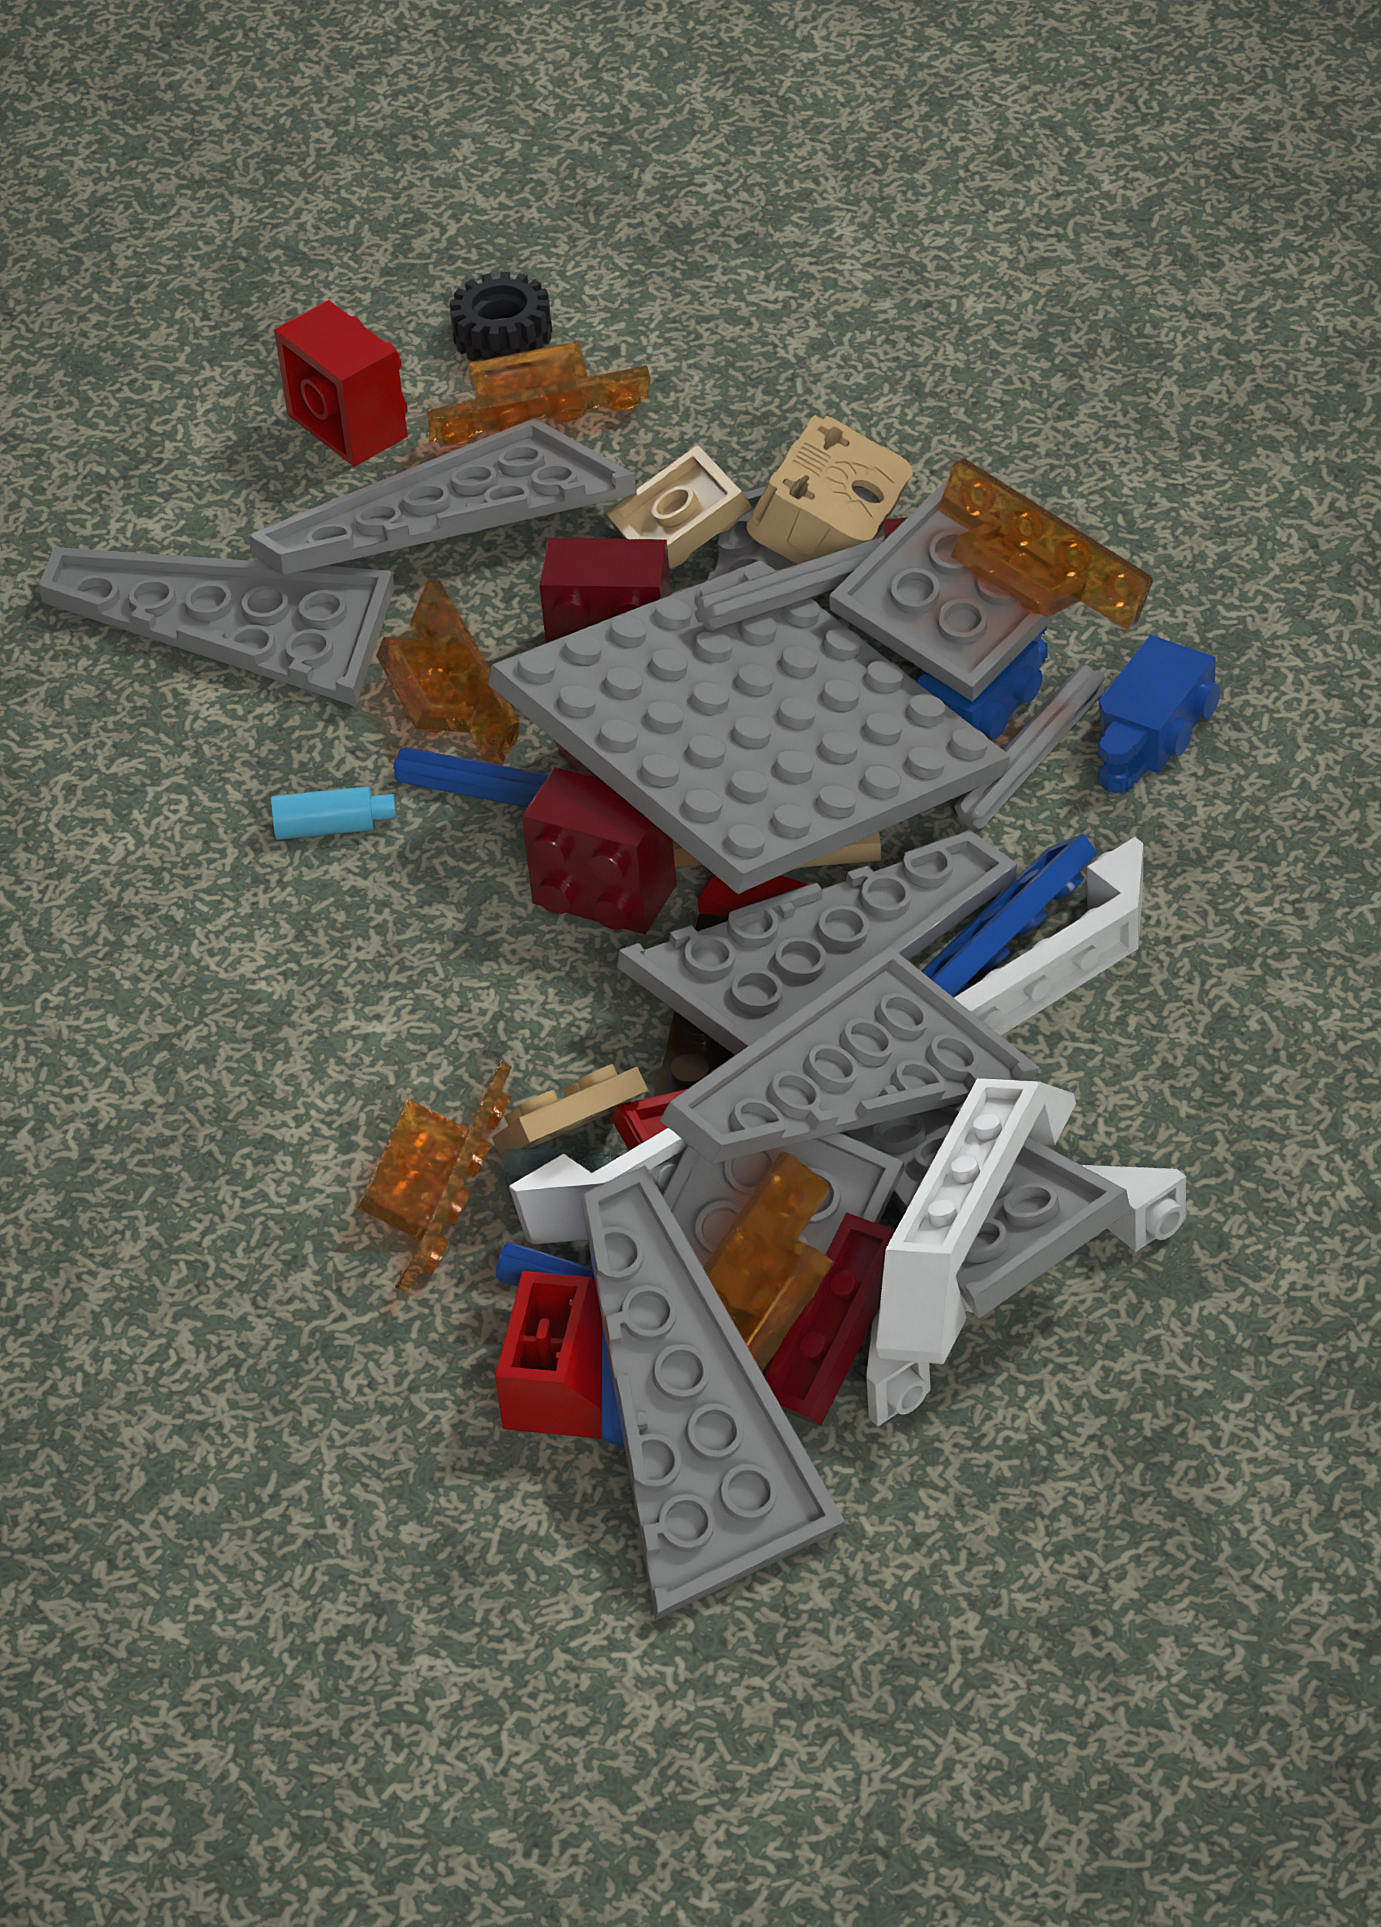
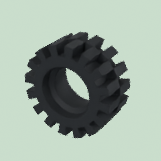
[449,272,553,366]

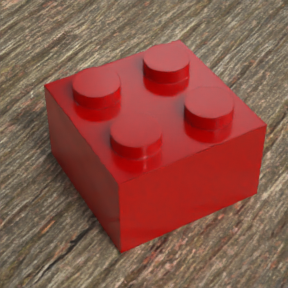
[274,300,408,467]

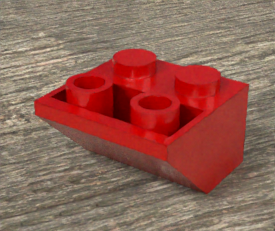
[495,1271,603,1439]

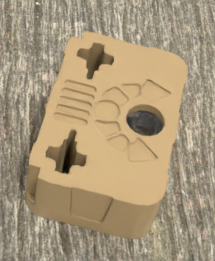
[746,415,913,564]

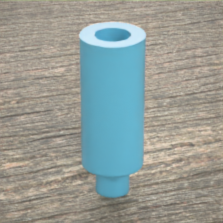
[271,786,396,840]

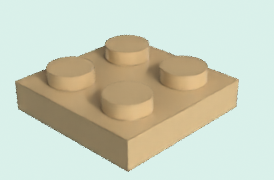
[605,445,752,569]
[491,1064,648,1160]

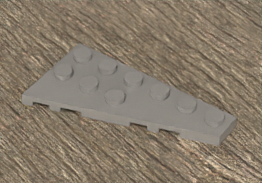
[249,418,637,575]
[39,547,395,706]
[617,831,1017,1055]
[660,946,1040,1164]
[842,1102,1131,1319]
[582,1165,845,1621]

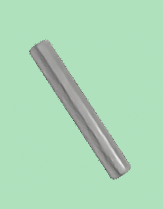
[695,539,882,631]
[954,665,1105,831]

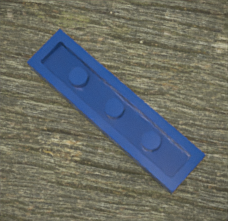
[921,833,1098,998]

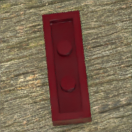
[764,1212,896,1426]

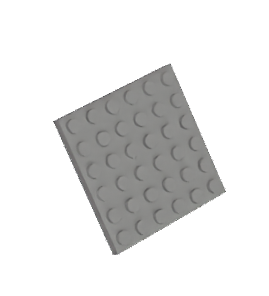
[488,560,1010,894]

